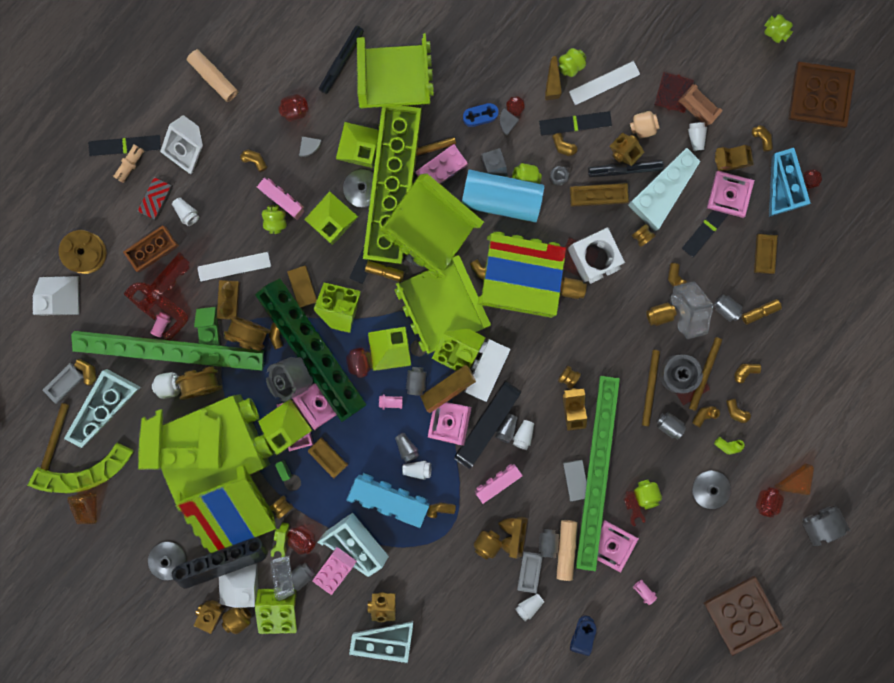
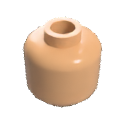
[630,111,660,139]

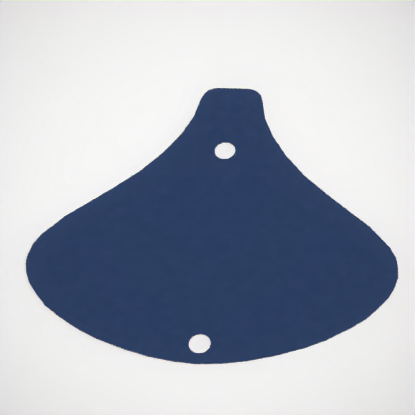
[221,310,460,548]

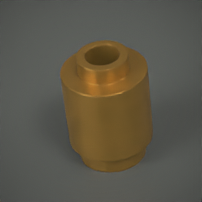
[560,277,587,299]
[646,302,677,326]

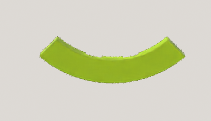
[27,443,134,493]

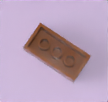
[123,225,179,273]

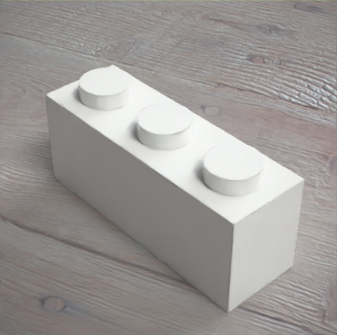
[464,339,510,402]

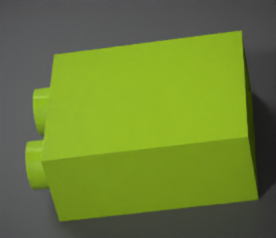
[161,394,274,501]

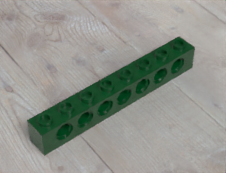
[255,278,366,422]

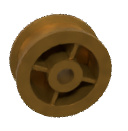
[59,230,107,274]
[223,316,271,351]
[175,367,222,400]

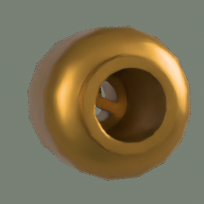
[473,530,502,560]
[222,607,252,634]

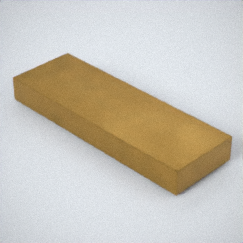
[570,183,629,207]
[420,365,476,413]

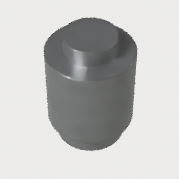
[713,294,743,322]
[406,367,427,395]
[656,412,687,440]
[539,529,559,558]
[291,562,315,591]

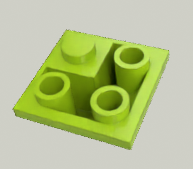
[336,122,379,168]
[304,192,358,245]
[314,283,361,333]
[368,327,411,371]
[432,329,486,371]
[258,399,313,454]

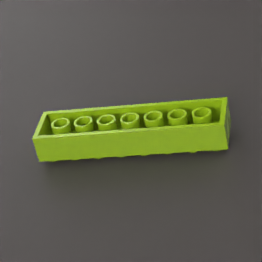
[363,106,422,264]

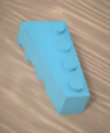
[347,473,429,528]

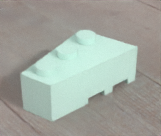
[318,513,389,577]
[349,621,413,663]

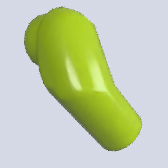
[714,437,745,455]

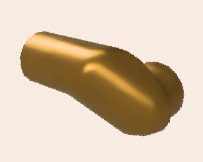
[668,263,687,290]
[269,323,284,350]
[74,359,96,386]
[427,503,456,518]

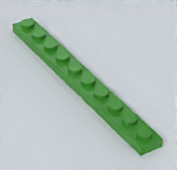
[71,331,264,371]
[576,376,620,571]

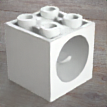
[567,228,625,284]

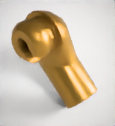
[752,125,773,151]
[552,133,578,156]
[240,150,267,172]
[470,259,486,279]
[734,364,761,383]
[726,399,751,423]
[692,406,720,428]

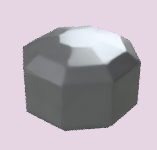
[550,166,569,186]

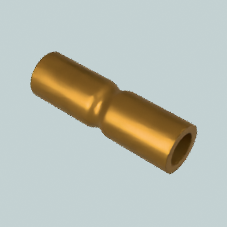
[365,260,405,282]
[741,299,782,325]

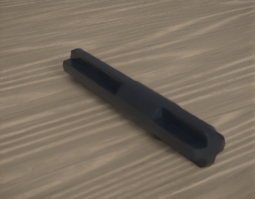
[319,25,364,94]
[588,160,664,177]

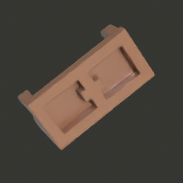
[678,84,723,126]

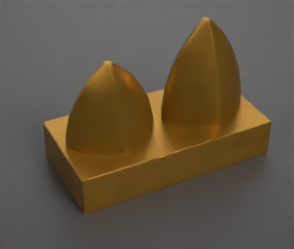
[217,280,240,319]
[498,517,528,558]

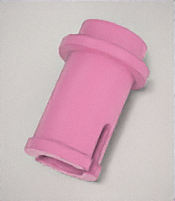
[150,312,171,338]
[379,394,402,410]
[633,579,657,605]

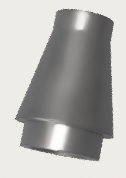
[495,413,518,443]
[395,433,419,463]

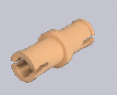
[113,144,144,183]

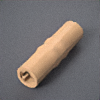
[187,49,238,102]
[556,520,578,581]

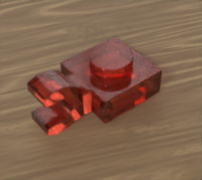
[624,490,646,526]

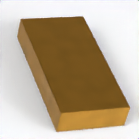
[754,234,778,274]
[287,266,317,308]
[308,437,348,478]

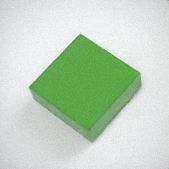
[275,459,293,481]

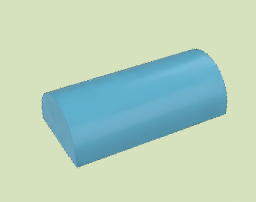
[462,170,544,222]

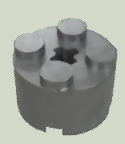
[659,355,703,393]
[266,357,313,401]
[802,506,850,546]

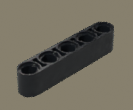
[454,381,522,469]
[172,538,268,589]

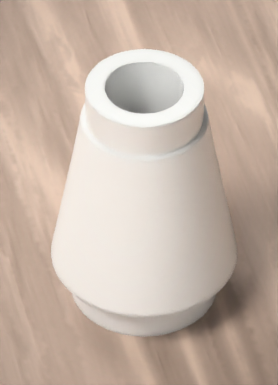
[688,122,707,151]
[172,198,199,226]
[513,420,534,450]
[403,461,432,480]
[515,594,544,621]

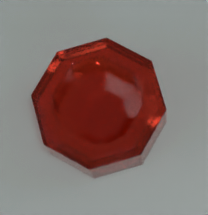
[506,96,525,116]
[803,169,822,189]

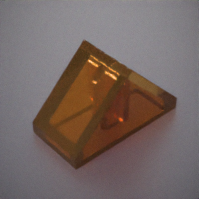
[775,463,814,495]
[67,494,97,524]

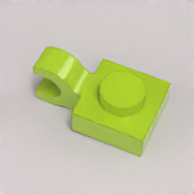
[271,522,290,559]

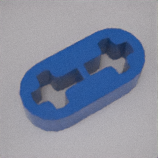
[463,103,498,127]

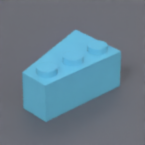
[769,148,810,217]

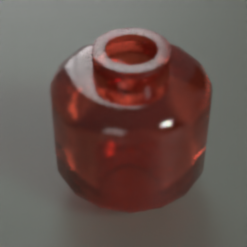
[278,94,309,122]
[346,348,373,377]
[755,487,784,518]
[287,526,316,555]

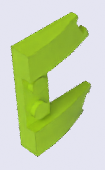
[138,409,222,469]

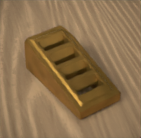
[545,56,562,100]

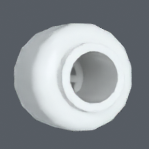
[152,372,181,399]

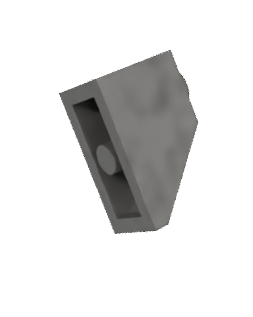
[481,148,509,178]

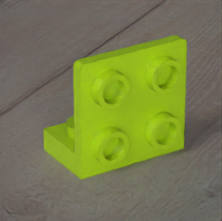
[255,589,297,634]

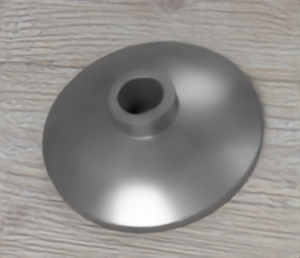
[343,169,374,207]
[692,471,731,509]
[148,542,187,580]

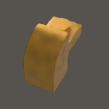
[715,145,754,171]
[563,389,587,431]

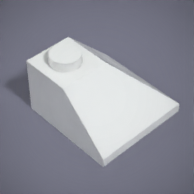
[160,115,203,174]
[33,276,80,315]
[219,563,258,608]

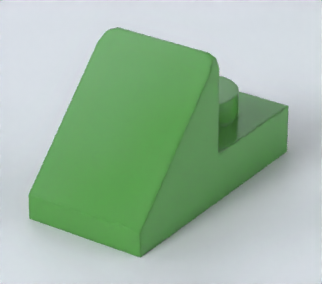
[194,307,220,345]

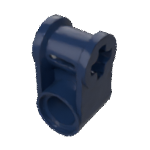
[570,615,597,656]

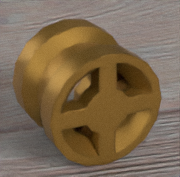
[631,224,656,247]
[558,366,581,389]
[269,495,293,519]

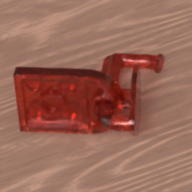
[123,252,190,340]

